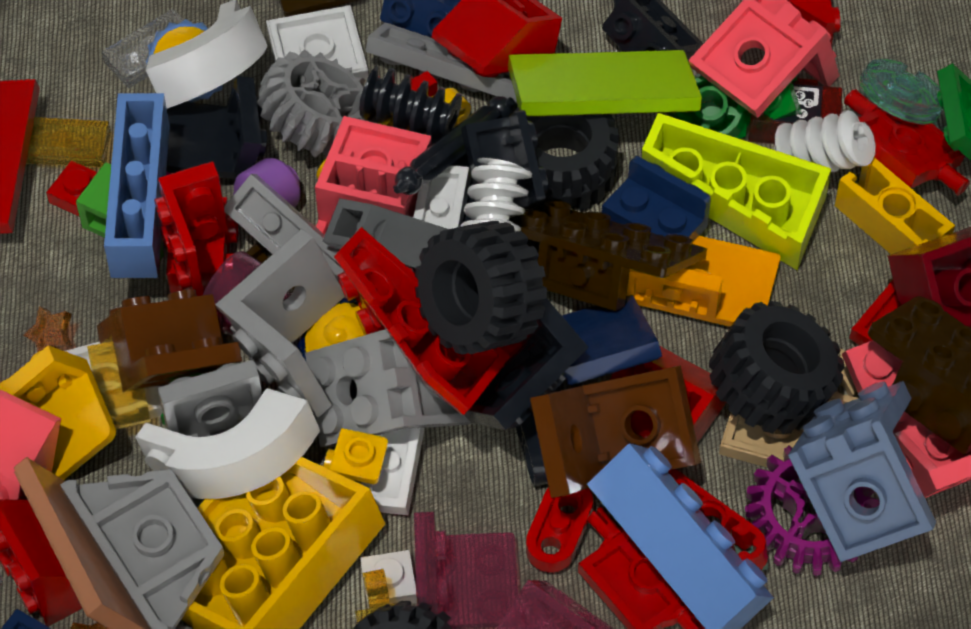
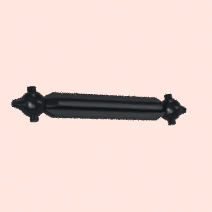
[393,96,515,195]

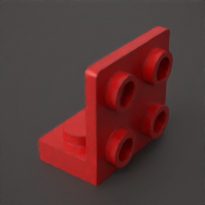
[154,161,228,296]

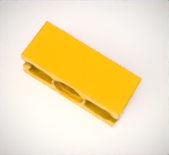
[834,157,955,254]

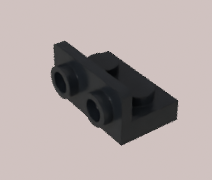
[602,0,704,62]

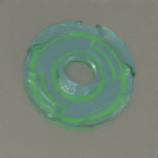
[860,58,943,124]

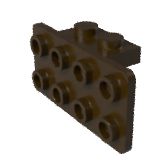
[868,296,971,455]

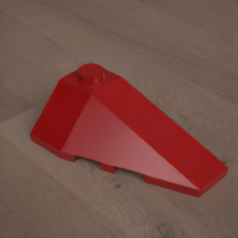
[334,227,511,415]

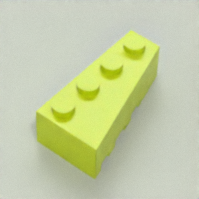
[642,113,831,270]

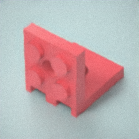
[688,0,840,118]

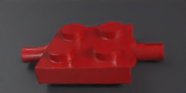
[844,89,970,196]
[578,507,705,629]

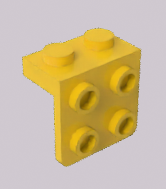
[0,345,116,480]

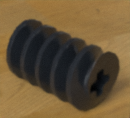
[359,65,462,145]

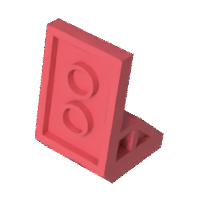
[842,340,971,498]

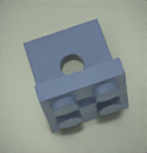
[788,381,936,562]

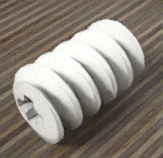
[774,110,876,172]
[460,158,532,232]

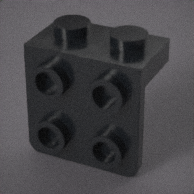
[166,76,267,179]

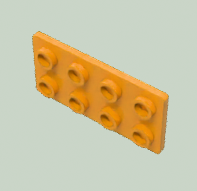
[626,236,781,327]

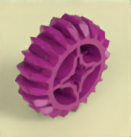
[745,445,880,576]

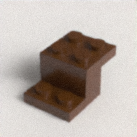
[97,289,242,392]

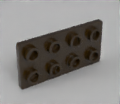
[509,200,707,311]

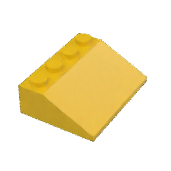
[181,457,385,629]

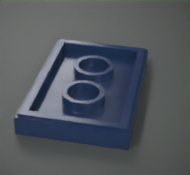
[562,295,662,385]

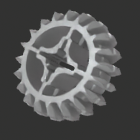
[257,50,376,158]

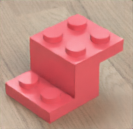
[315,116,432,235]

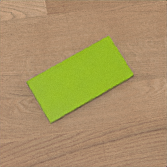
[508,50,702,116]

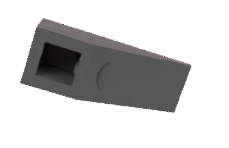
[322,198,447,273]

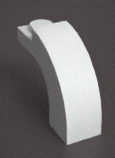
[146,0,267,109]
[135,388,320,499]

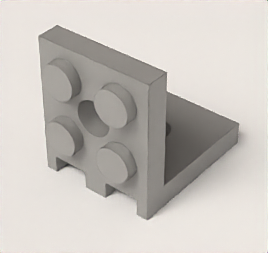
[215,229,345,418]
[305,330,474,447]
[158,360,262,507]

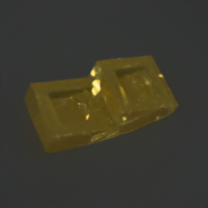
[87,341,151,429]

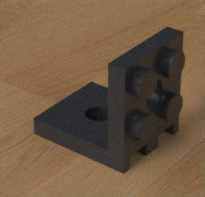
[464,298,589,430]

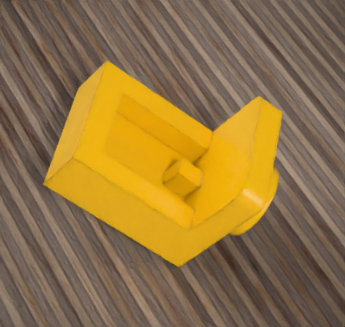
[323,428,388,485]

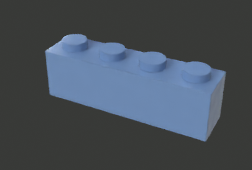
[104,93,170,278]
[587,443,774,629]

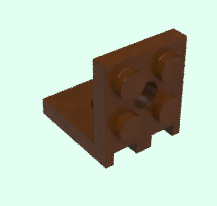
[530,365,701,498]

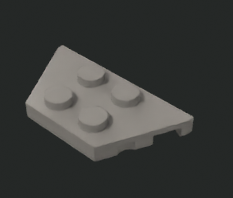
[60,469,225,629]

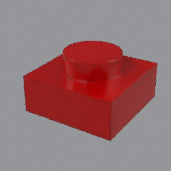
[46,160,97,216]

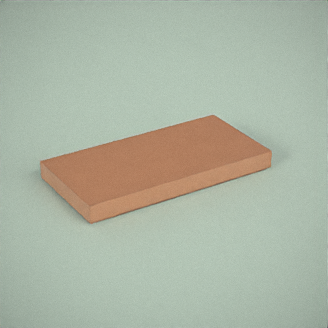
[14,457,149,629]

